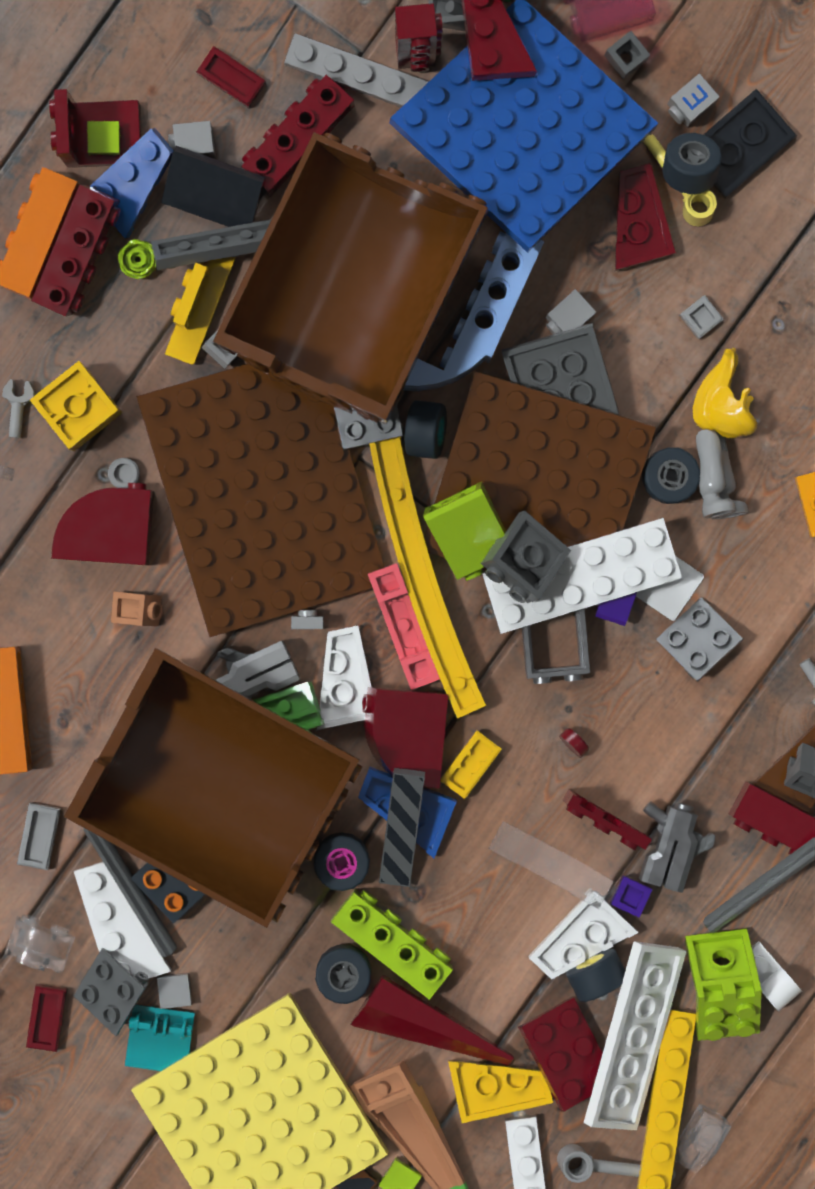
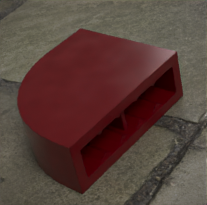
[51,483,154,566]
[362,687,448,788]

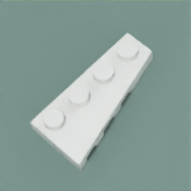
[74,862,172,979]

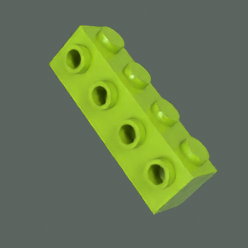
[331,889,453,1000]

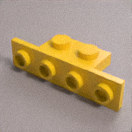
[165,257,236,365]

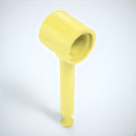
[643,134,717,227]

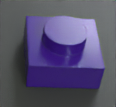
[610,875,653,918]

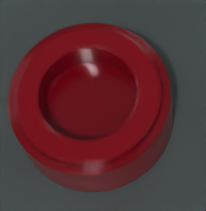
[559,728,589,758]

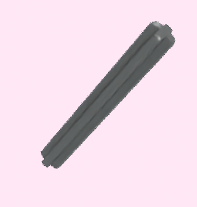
[84,828,177,957]
[703,837,815,933]

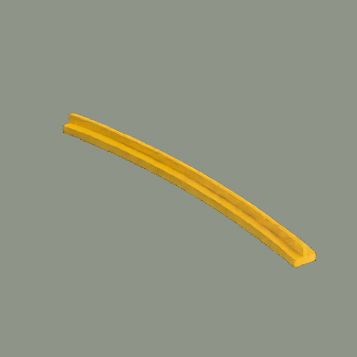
[369,437,486,718]

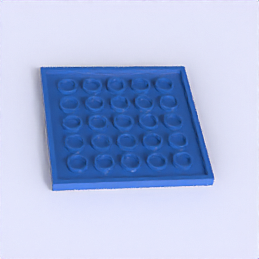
[389,0,658,253]

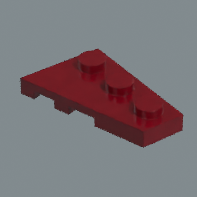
[461,0,537,81]
[615,163,676,271]

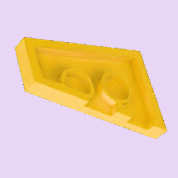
[448,1060,553,1123]

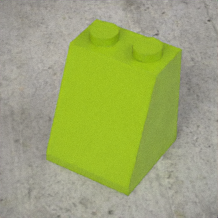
[423,481,506,581]

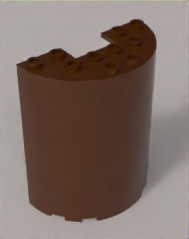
[213,132,489,424]
[64,648,363,928]

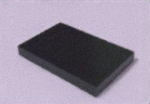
[703,89,797,198]
[161,146,266,227]

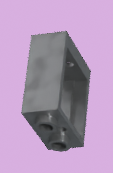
[522,609,590,684]

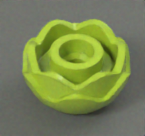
[118,239,156,279]

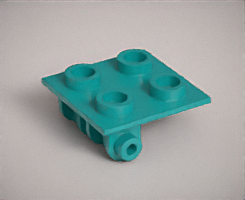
[125,1004,195,1071]

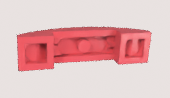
[368,563,440,690]

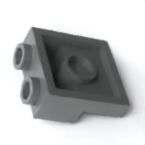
[481,511,571,603]

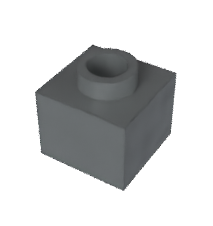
[604,31,650,80]

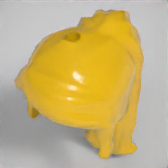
[692,348,757,438]

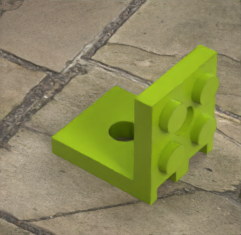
[685,929,762,1041]

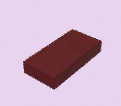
[196,46,266,108]
[26,984,67,1052]

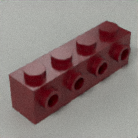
[395,3,443,72]
[241,74,355,197]
[31,185,121,317]

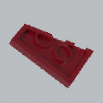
[562,789,652,851]

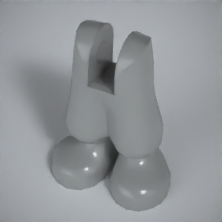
[696,429,749,520]

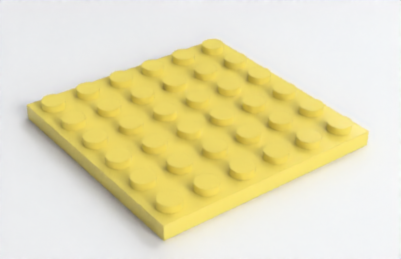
[131,993,389,1189]

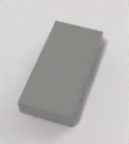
[17,802,61,870]

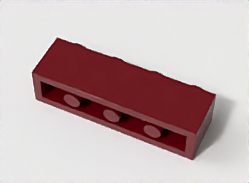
[728,781,815,861]

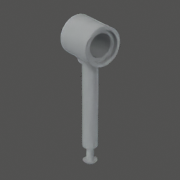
[557,1144,676,1183]

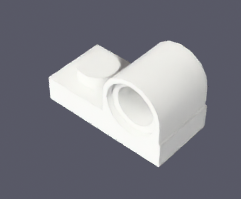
[752,941,802,1012]

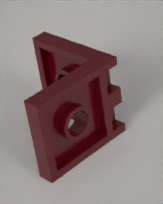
[49,89,141,168]

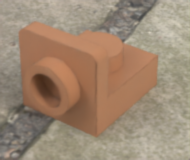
[111,592,162,626]

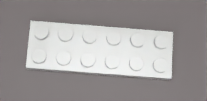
[482,518,682,634]
[584,941,686,1130]

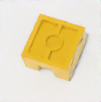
[30,361,123,451]

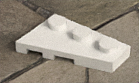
[317,625,372,730]
[528,889,638,979]

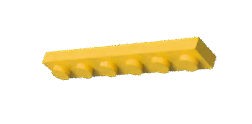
[637,1009,696,1189]

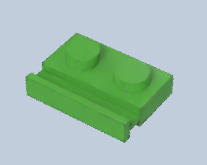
[253,681,325,730]

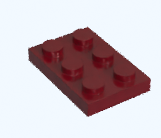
[518,997,603,1112]

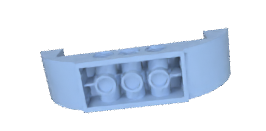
[403,231,544,391]

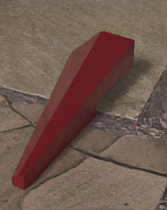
[350,975,514,1065]

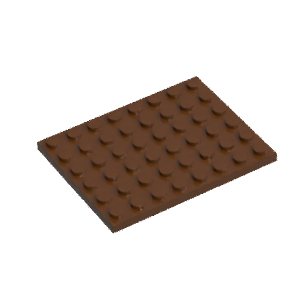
[136,364,384,638]

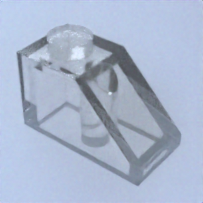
[675,1103,732,1173]

